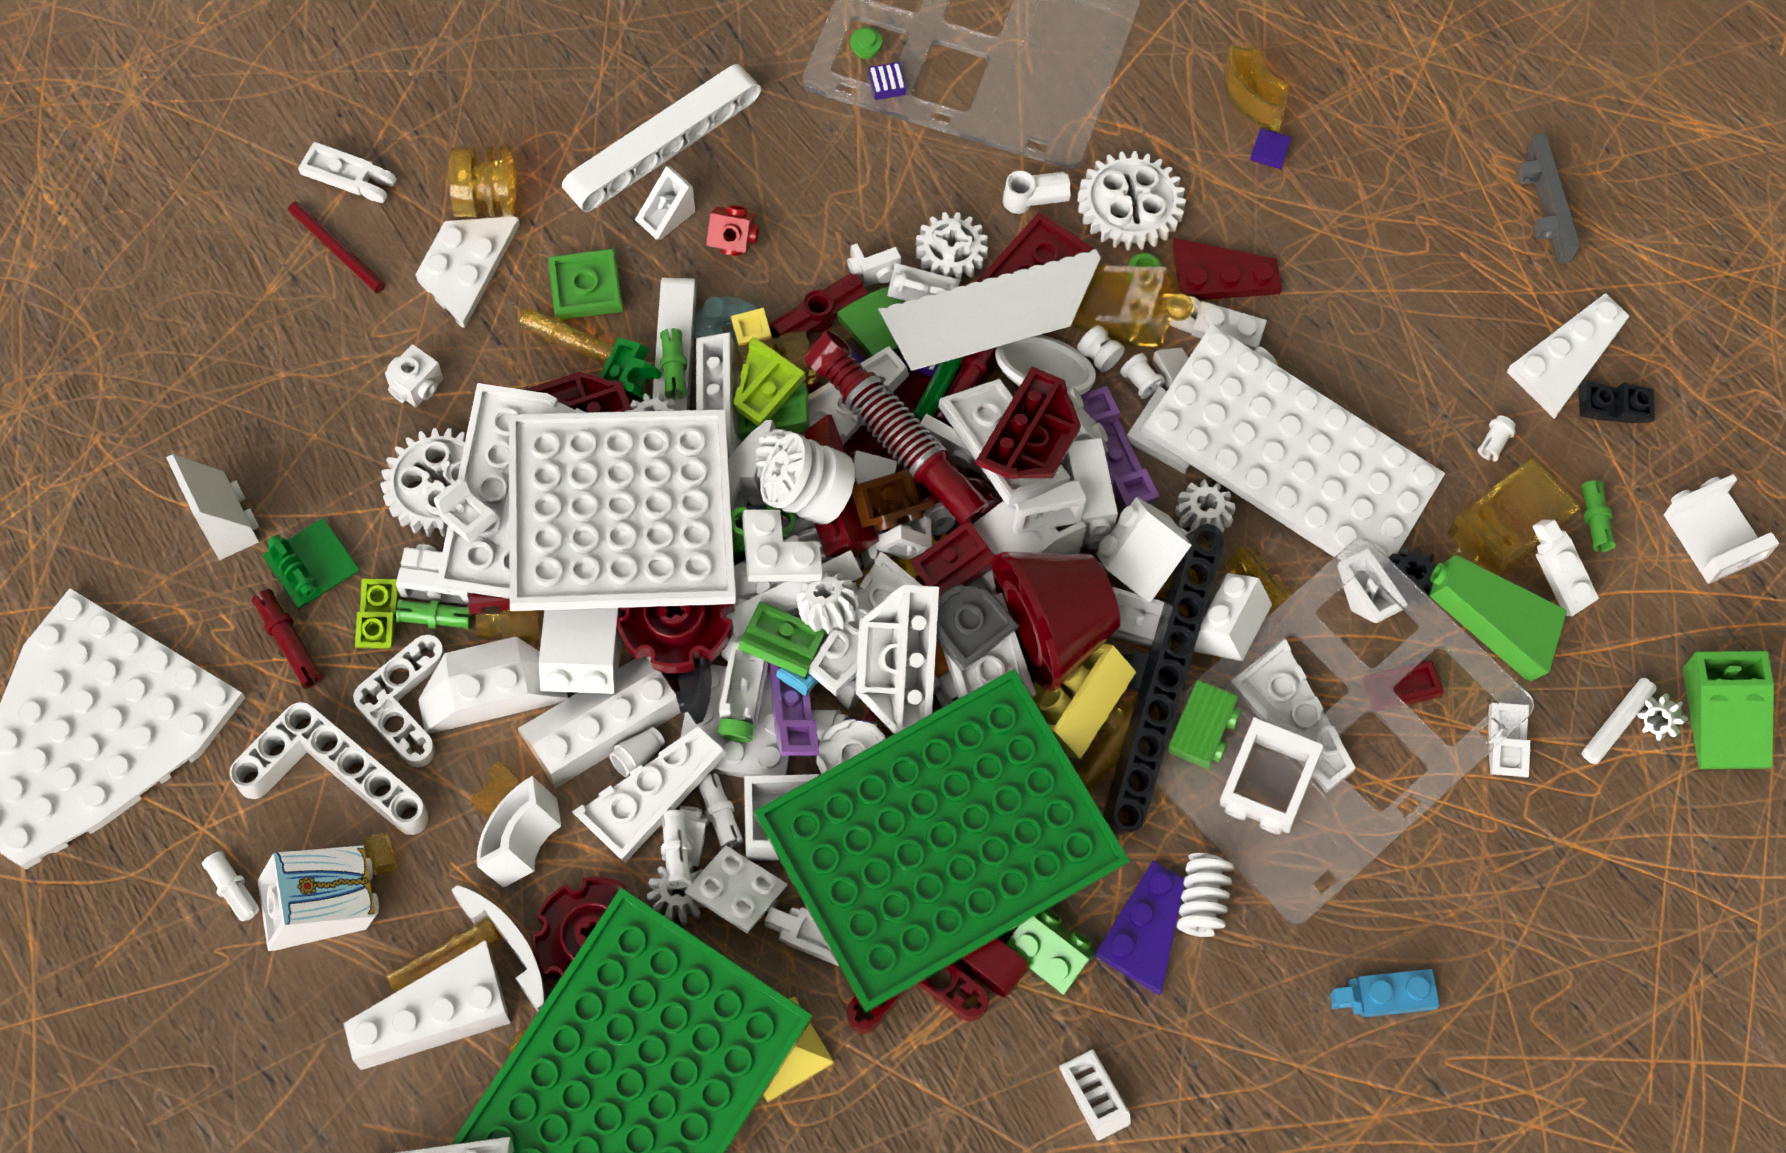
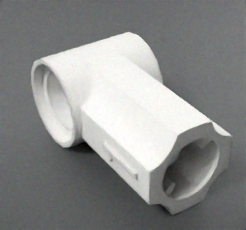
[1002,171,1071,214]

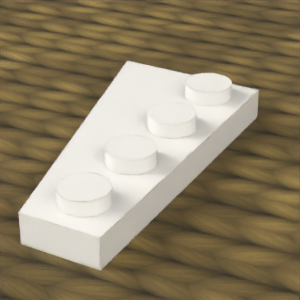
[1507,293,1629,419]
[1230,639,1356,794]
[572,726,727,863]

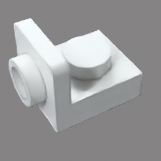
[876,516,932,560]

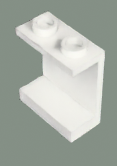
[1664,474,1779,584]

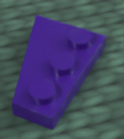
[1095,861,1184,996]

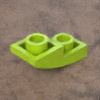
[355,579,399,649]

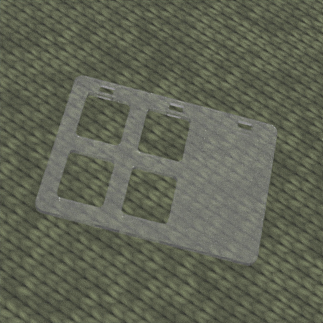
[802,0,1139,169]
[1138,538,1534,925]

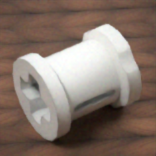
[1120,353,1165,399]

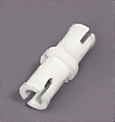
[697,773,743,849]
[661,810,691,889]

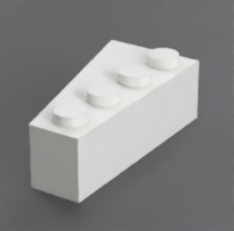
[344,940,511,1070]

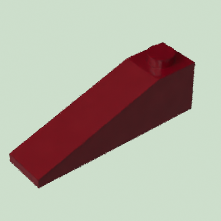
[804,414,879,557]

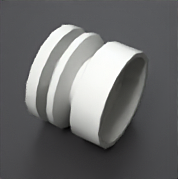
[760,433,855,525]

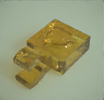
[475,610,539,641]

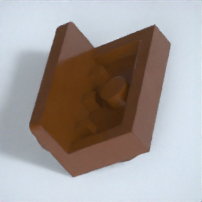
[852,469,935,531]

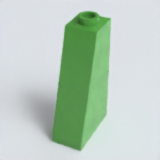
[1429,555,1567,682]

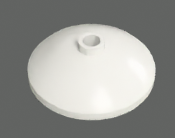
[995,335,1096,395]

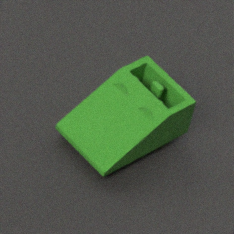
[1682,651,1774,769]

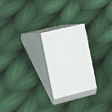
[635,166,695,240]
[1337,549,1407,623]

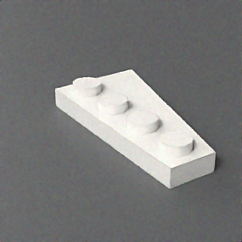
[809,551,922,696]

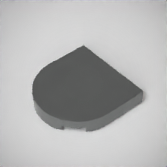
[936,585,1019,672]

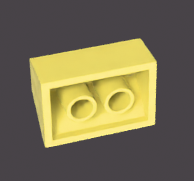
[1033,644,1136,759]

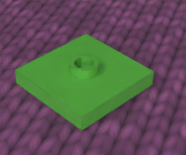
[548,248,623,321]

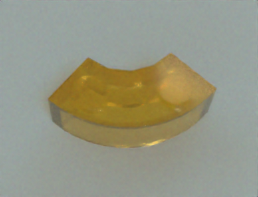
[1224,45,1290,132]

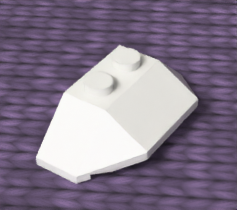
[856,585,939,733]
[418,636,568,734]

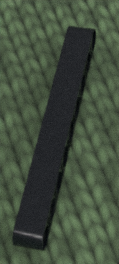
[1103,524,1224,835]

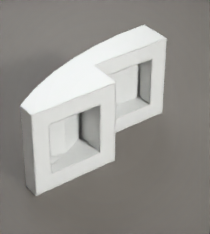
[1488,703,1530,777]

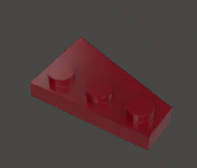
[1172,238,1282,300]

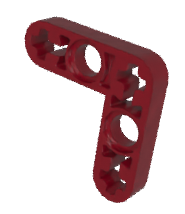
[847,964,988,1034]

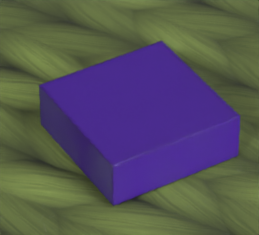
[1250,128,1292,169]

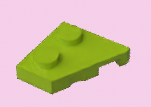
[733,336,806,426]

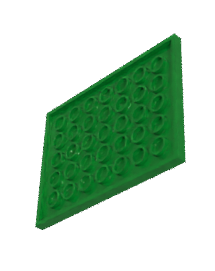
[754,669,1130,1013]
[451,888,814,1153]

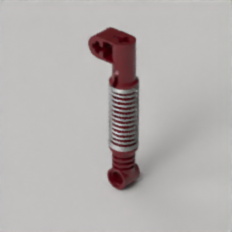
[803,329,1003,525]

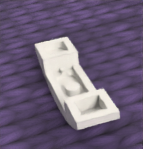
[451,885,547,1012]

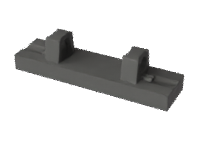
[1516,133,1580,264]

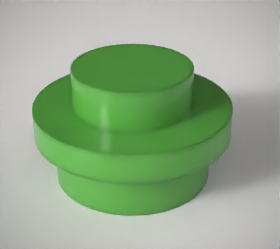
[850,27,882,59]

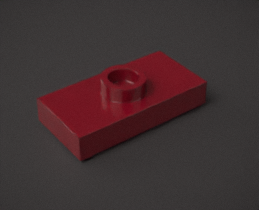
[1362,660,1444,713]

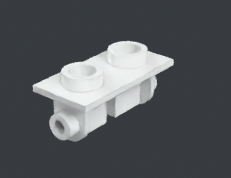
[887,263,960,301]

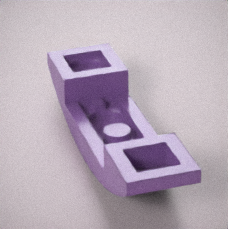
[1080,386,1160,508]
[769,663,819,756]

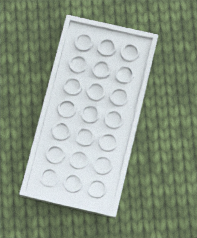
[1140,324,1445,569]

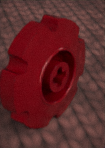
[617,604,735,673]
[531,877,644,979]

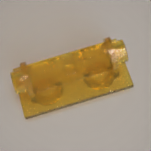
[1225,544,1294,618]

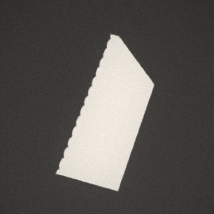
[878,249,1101,371]

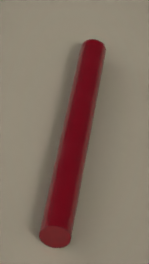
[288,201,385,293]

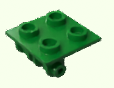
[262,518,360,609]

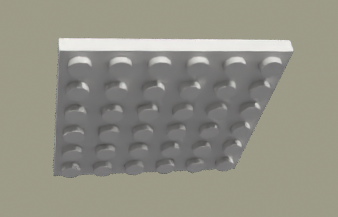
[509,409,736,611]

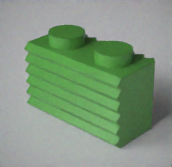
[1168,680,1242,770]

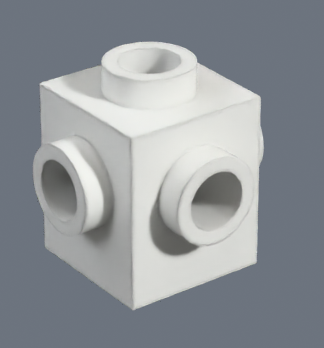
[385,344,443,408]

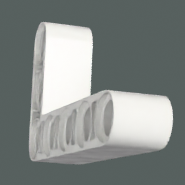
[230,702,429,835]

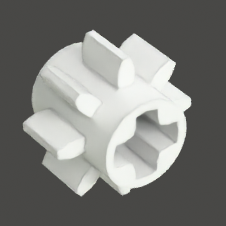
[1637,693,1688,741]

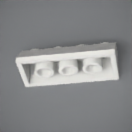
[518,657,680,789]

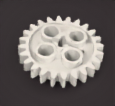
[1077,151,1186,250]
[380,428,466,537]

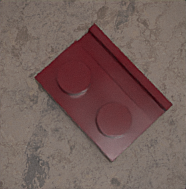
[910,520,994,597]

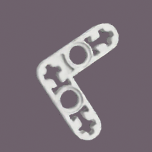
[353,635,445,768]

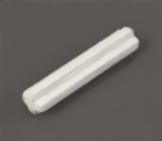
[1582,678,1657,764]

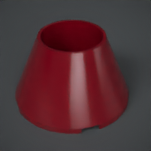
[992,552,1121,692]

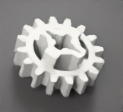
[916,212,988,281]

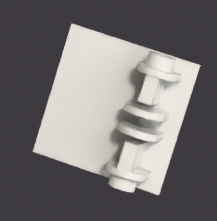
[685,845,788,934]

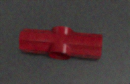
[768,273,868,350]

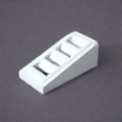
[1012,480,1087,534]
[1059,1049,1131,1140]

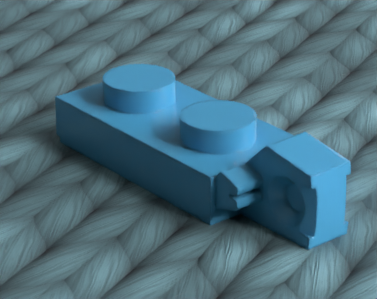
[1329,969,1440,1017]

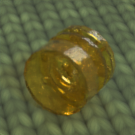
[449,146,518,218]

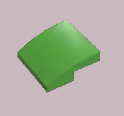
[837,286,905,357]

